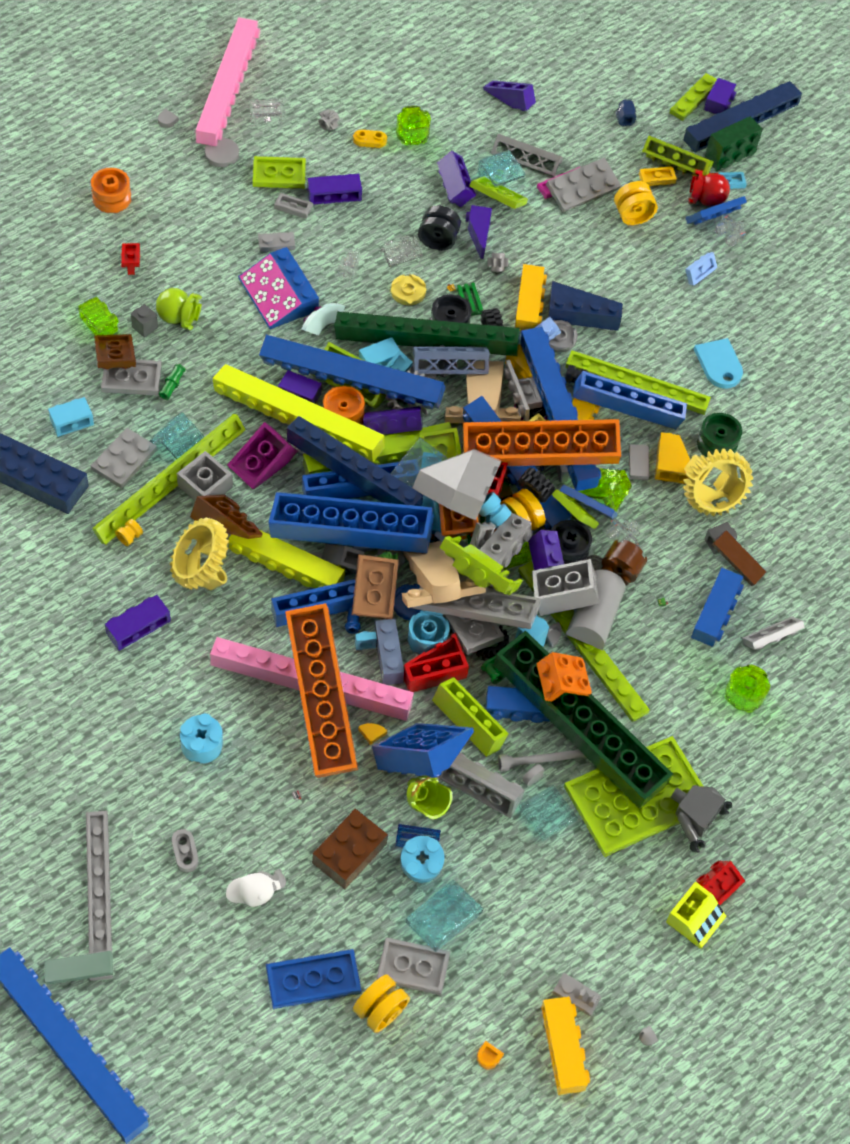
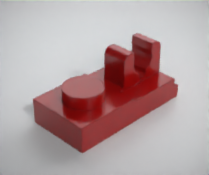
[121,243,140,275]

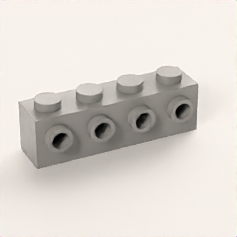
[480,513,532,568]

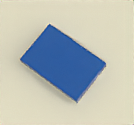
[560,485,617,521]

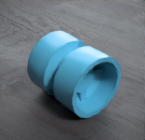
[479,492,512,528]

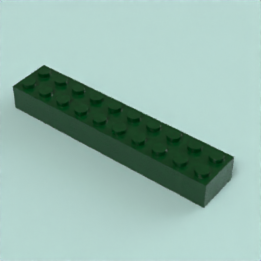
[493,630,673,809]

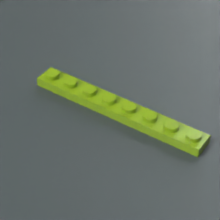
[565,350,711,415]

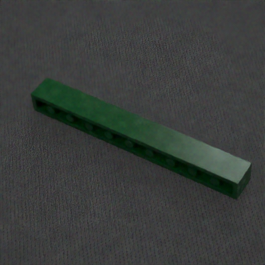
[334,311,520,356]

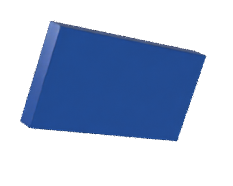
[266,949,362,1009]

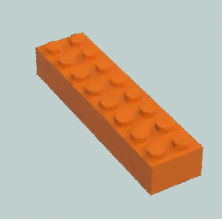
[463,419,621,466]
[285,603,358,778]

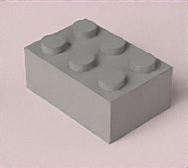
[532,559,599,616]

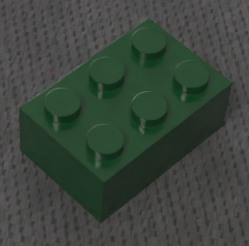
[704,116,763,171]

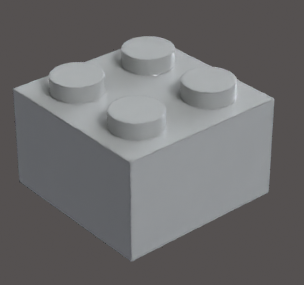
[177,451,233,501]

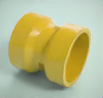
[115,519,143,546]

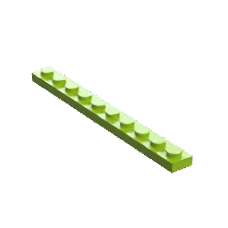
[92,414,246,545]
[518,561,650,722]

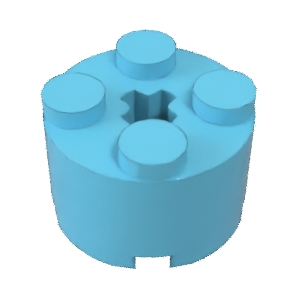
[408,610,450,654]
[180,713,223,763]
[400,836,444,883]

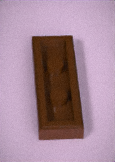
[712,530,766,586]

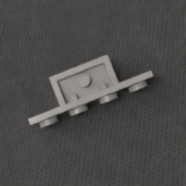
[503,360,542,421]

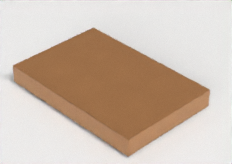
[352,555,399,620]

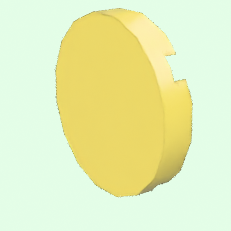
[391,274,426,306]

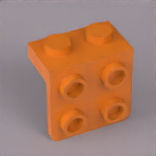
[536,652,592,702]

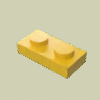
[639,166,677,186]

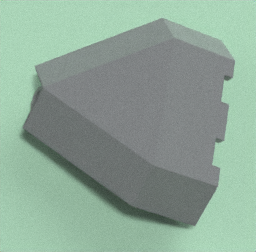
[412,449,501,520]

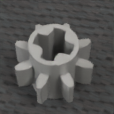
[318,109,339,131]
[487,253,509,271]

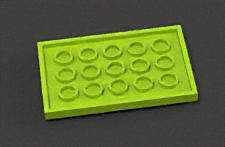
[564,736,704,857]

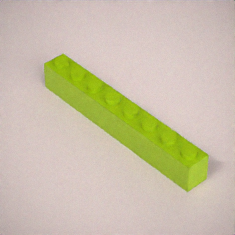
[303,422,452,475]

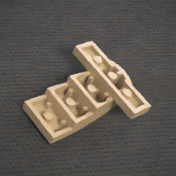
[445,361,521,424]
[402,541,486,608]

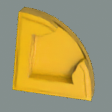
[358,723,387,745]

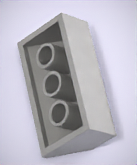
[437,753,525,818]

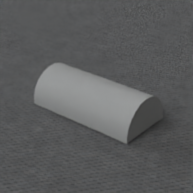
[566,570,626,650]

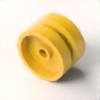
[614,181,658,225]
[500,489,546,531]
[353,974,410,1033]

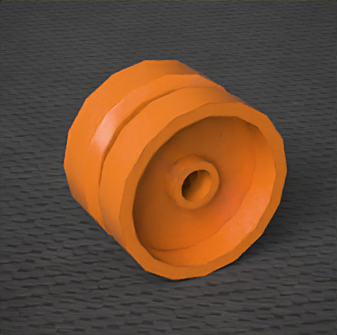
[91,168,131,213]
[323,386,365,425]

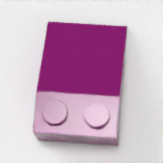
[227,422,298,490]

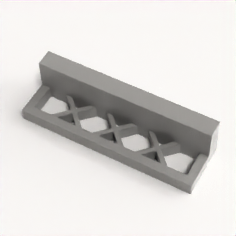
[491,134,563,176]

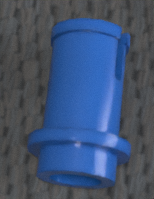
[345,607,361,634]

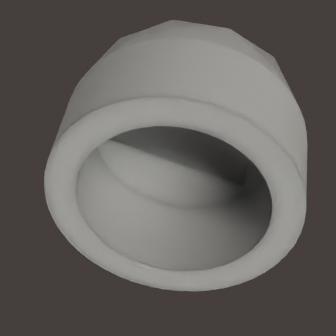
[639,1025,658,1046]

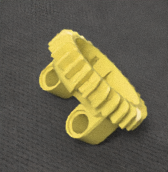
[683,449,754,516]
[170,518,229,591]

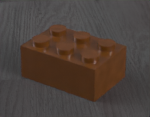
[312,808,388,890]

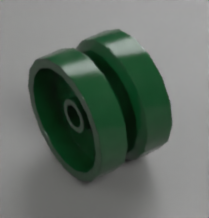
[697,413,743,457]

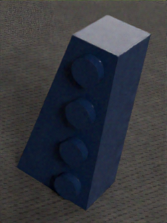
[548,281,623,331]

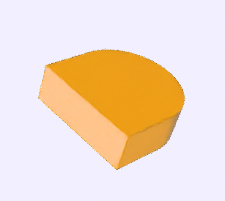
[477,1041,504,1069]

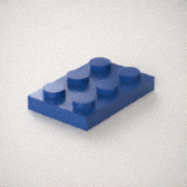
[685,196,747,225]

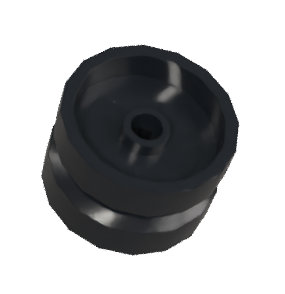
[418,205,461,251]
[430,294,472,323]
[551,519,592,564]

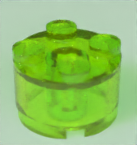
[396,105,431,145]
[725,664,771,713]

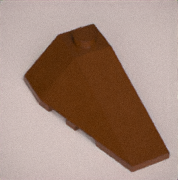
[190,494,263,539]

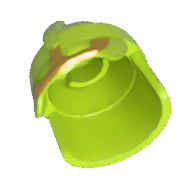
[406,775,453,819]

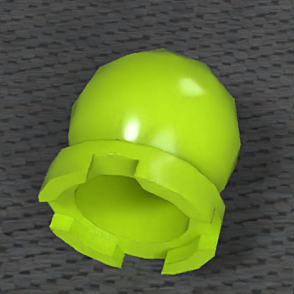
[156,287,202,330]

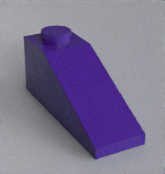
[483,80,536,111]
[465,205,492,259]

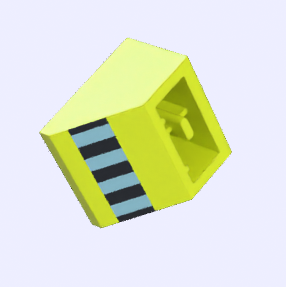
[666,882,726,949]

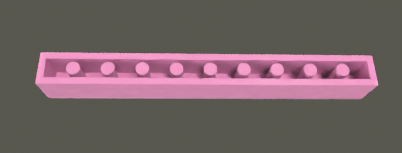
[196,17,260,147]
[210,637,414,721]

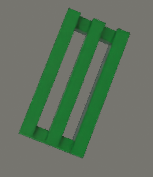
[457,283,483,316]

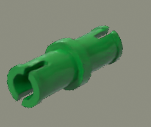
[158,364,186,400]

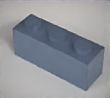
[374,619,404,685]

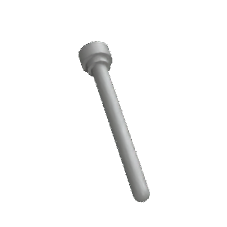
[498,750,586,772]

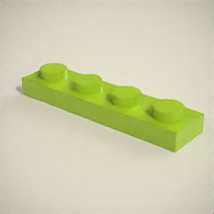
[669,73,717,121]

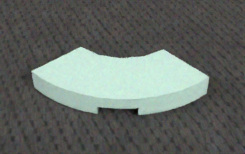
[302,303,345,335]

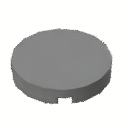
[205,138,239,167]
[549,320,578,352]

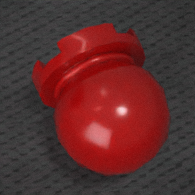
[688,169,730,207]

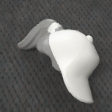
[226,869,286,907]

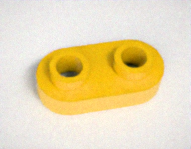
[353,130,387,148]

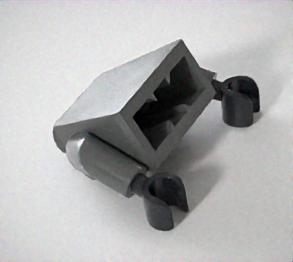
[671,785,732,853]

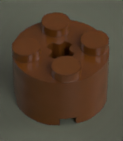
[601,539,647,586]

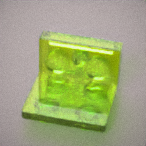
[578,468,632,512]

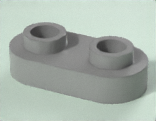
[172,829,199,872]

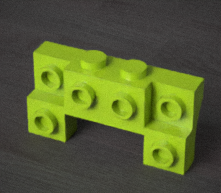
[439,536,522,595]

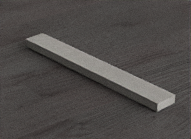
[86,811,113,981]

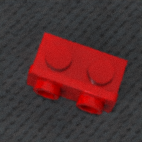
[696,860,745,905]

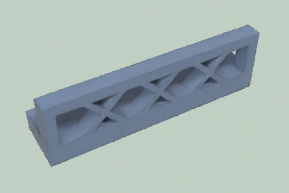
[413,347,490,374]

